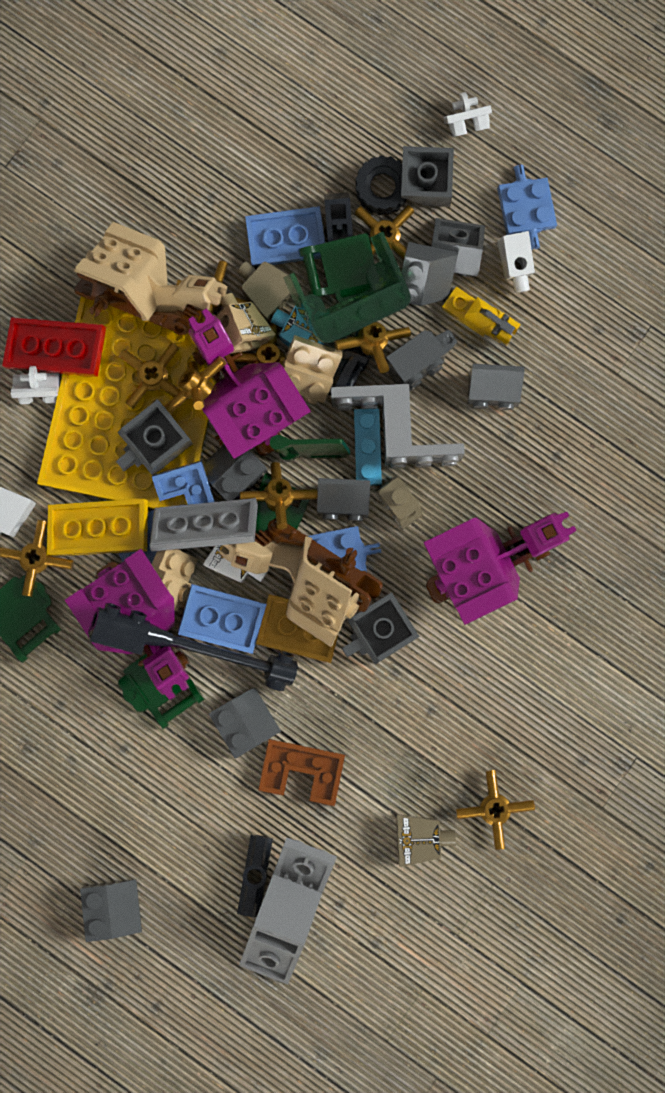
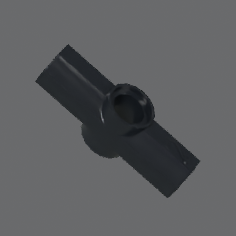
[331,319,376,387]
[237,834,273,917]

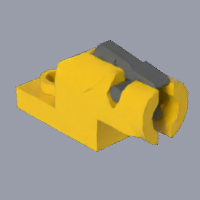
[442,287,521,346]

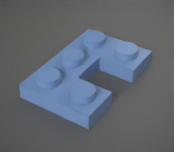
[152,460,215,505]

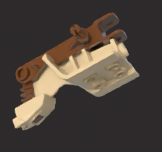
[74,222,228,335]
[219,518,383,647]

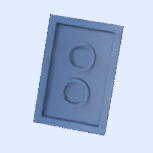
[245,206,325,267]
[177,584,266,654]

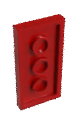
[2,317,106,377]

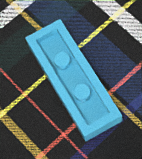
[354,409,382,486]

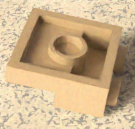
[282,335,342,404]
[152,549,198,612]

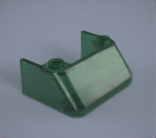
[283,232,411,343]

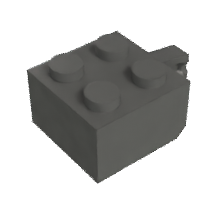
[386,330,458,391]
[116,400,193,475]
[342,592,420,665]

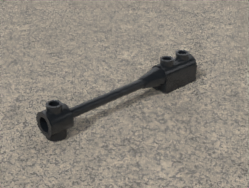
[88,603,298,691]

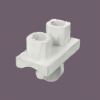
[443,92,492,137]
[11,366,60,404]

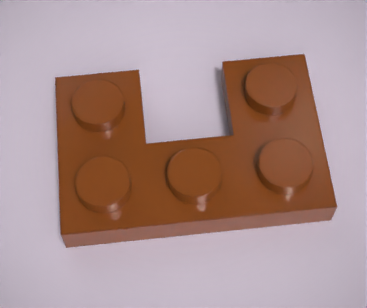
[258,739,345,806]

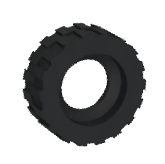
[355,155,407,215]

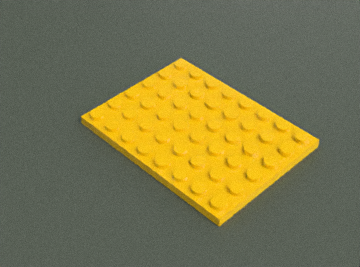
[37,296,220,510]

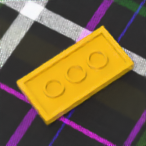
[47,499,148,557]

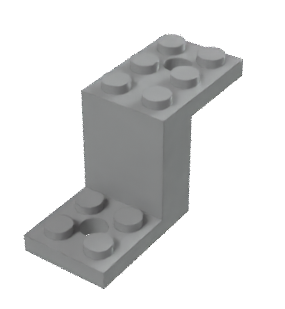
[331,384,465,469]
[239,838,337,985]

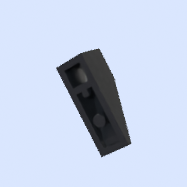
[324,192,353,242]

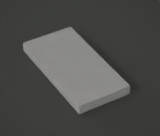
[150,498,258,551]

